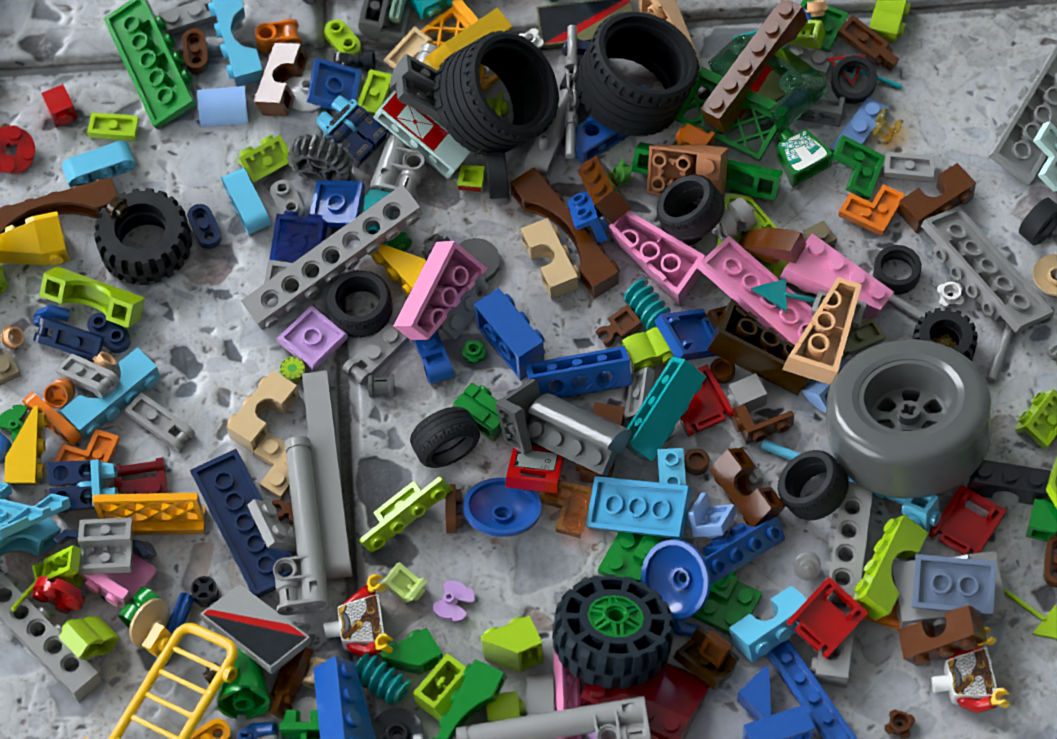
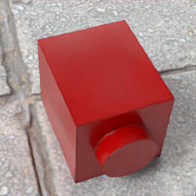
[41,84,78,127]

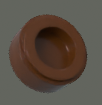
[710,357,735,384]
[684,448,709,475]

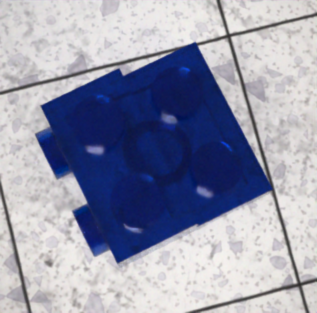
[269,211,328,263]

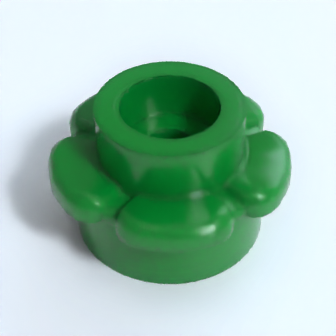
[462,340,486,364]

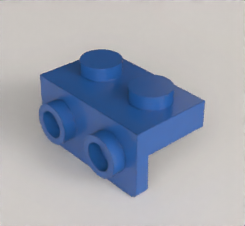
[567,191,609,243]

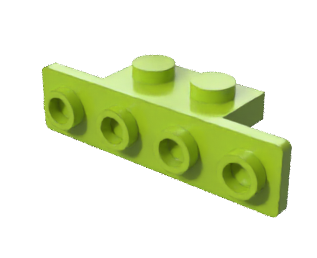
[359,476,452,553]

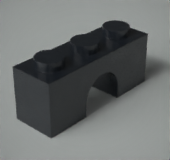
[967,460,1051,505]

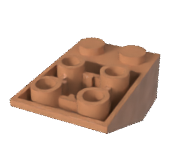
[647,145,729,201]

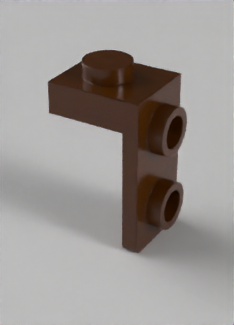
[732,404,794,444]

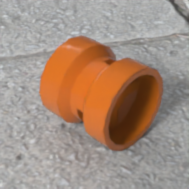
[43,378,75,408]

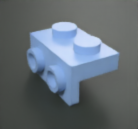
[687,493,736,539]

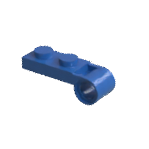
[413,330,455,386]

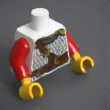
[324,574,393,658]
[931,627,1010,713]

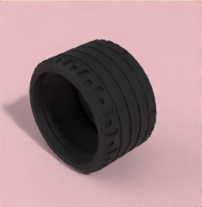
[574,11,699,136]
[434,30,559,156]

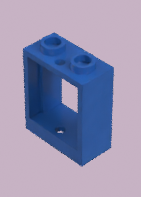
[742,704,817,739]

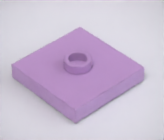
[277,305,348,372]

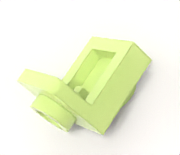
[382,562,427,603]

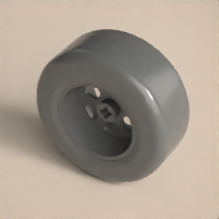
[826,339,991,498]

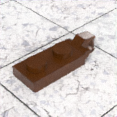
[836,15,899,72]
[269,647,313,719]

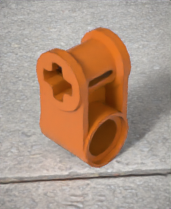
[255,19,302,54]

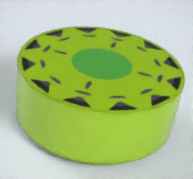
[280,357,306,383]

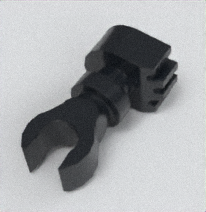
[334,49,376,71]

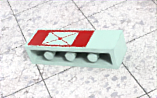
[373,90,470,179]

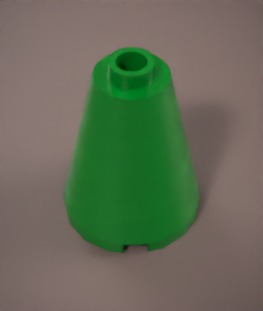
[217,648,271,719]

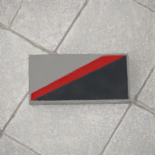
[200,584,311,674]

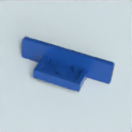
[703,516,785,584]

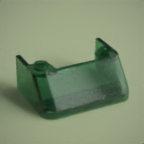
[708,35,828,134]

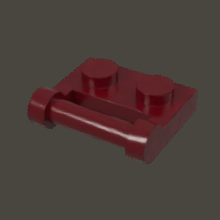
[114,457,168,504]

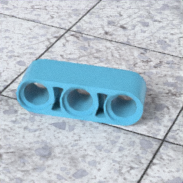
[62,141,136,188]
[221,168,271,235]

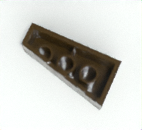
[707,299,810,396]

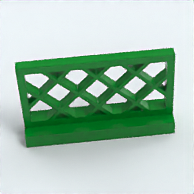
[675,67,789,161]

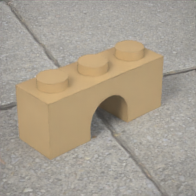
[520,218,581,299]
[227,370,300,452]

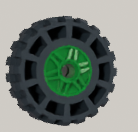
[552,574,675,689]

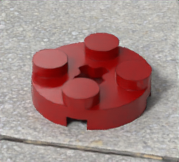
[0,125,36,175]
[32,576,86,614]

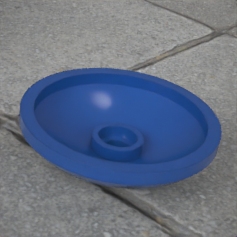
[463,478,541,537]
[641,539,711,619]

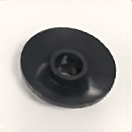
[372,708,423,739]

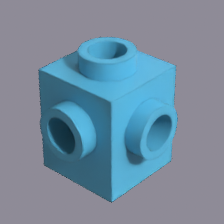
[901,495,941,532]

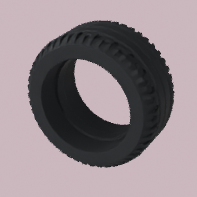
[657,175,725,241]
[326,270,393,338]
[410,407,480,468]
[777,450,849,521]

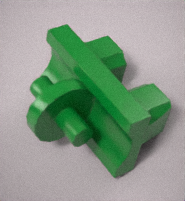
[279,710,320,739]

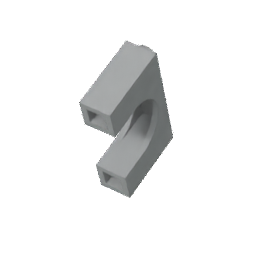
[891,551,1008,630]

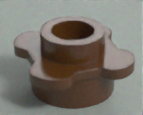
[884,710,915,739]

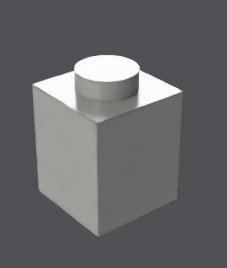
[726,373,767,412]

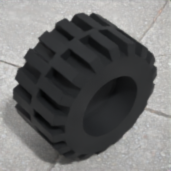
[913,307,978,361]

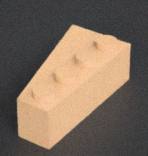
[782,277,862,385]

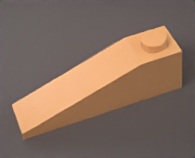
[639,0,700,72]

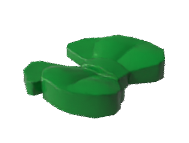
[0,404,28,442]

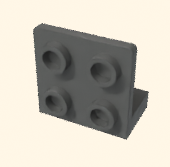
[495,378,541,454]

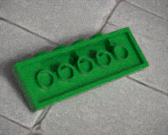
[103,0,196,130]
[598,532,762,636]

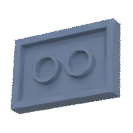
[912,554,997,616]

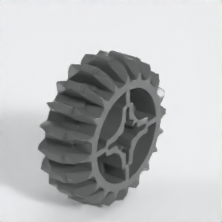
[287,134,353,182]

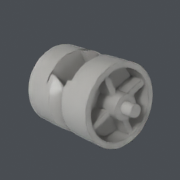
[711,198,757,241]

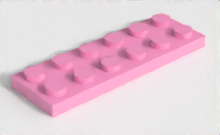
[697,236,813,345]

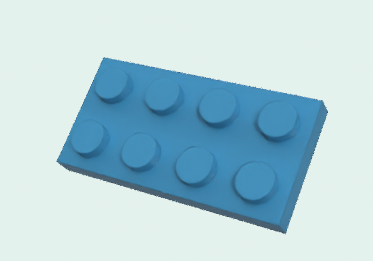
[585,476,692,539]

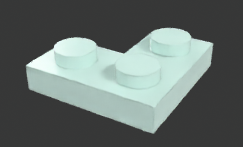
[1033,122,1057,192]

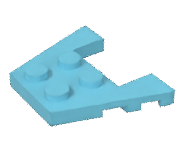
[0,482,71,539]

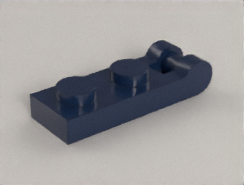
[33,316,105,361]

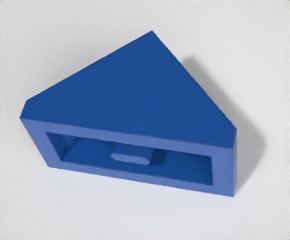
[737,667,771,720]

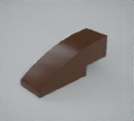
[738,228,807,264]

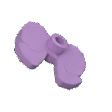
[433,580,475,623]

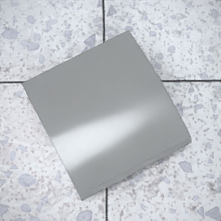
[78,517,133,575]

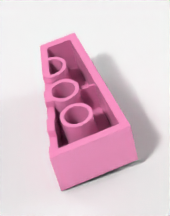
[609,211,706,306]
[779,233,894,320]
[393,241,488,340]

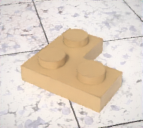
[253,433,290,500]

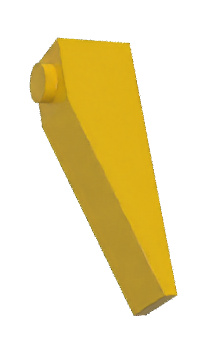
[423,7,512,75]
[0,211,70,266]

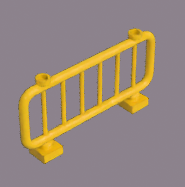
[85,623,238,739]

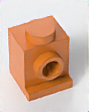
[676,123,715,146]

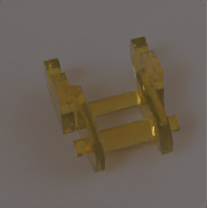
[872,108,903,145]

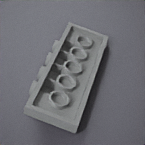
[988,46,1057,185]
[921,206,1054,333]

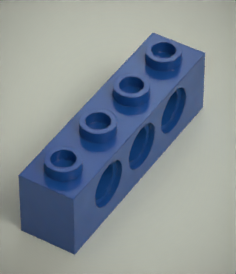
[565,84,647,164]
[525,346,632,398]

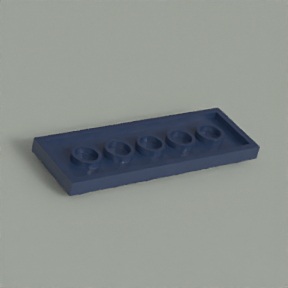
[190,449,292,598]

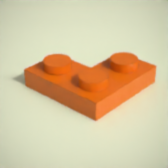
[838,184,905,237]
[54,429,121,463]

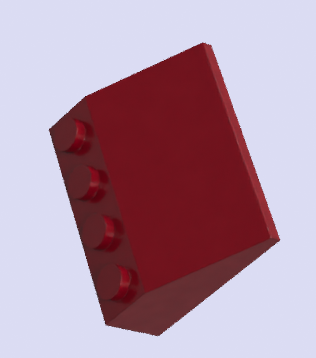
[580,663,710,739]

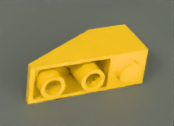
[371,244,426,298]
[4,406,47,485]

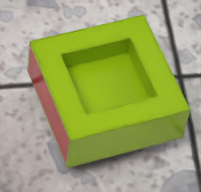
[457,164,485,192]

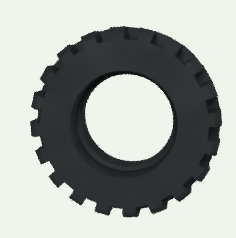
[94,188,192,285]

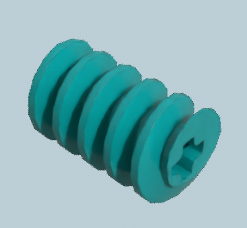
[624,278,671,331]
[355,652,412,706]

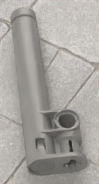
[369,43,438,200]
[273,436,330,615]
[456,696,651,739]

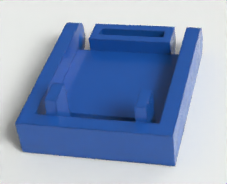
[654,309,718,360]

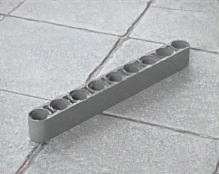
[302,370,352,580]

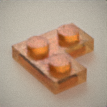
[539,476,593,539]

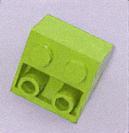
[480,615,544,672]
[413,653,472,727]

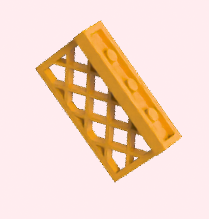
[420,0,500,92]
[92,493,206,535]

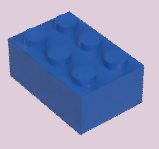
[474,288,546,381]

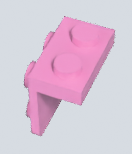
[82,553,157,608]

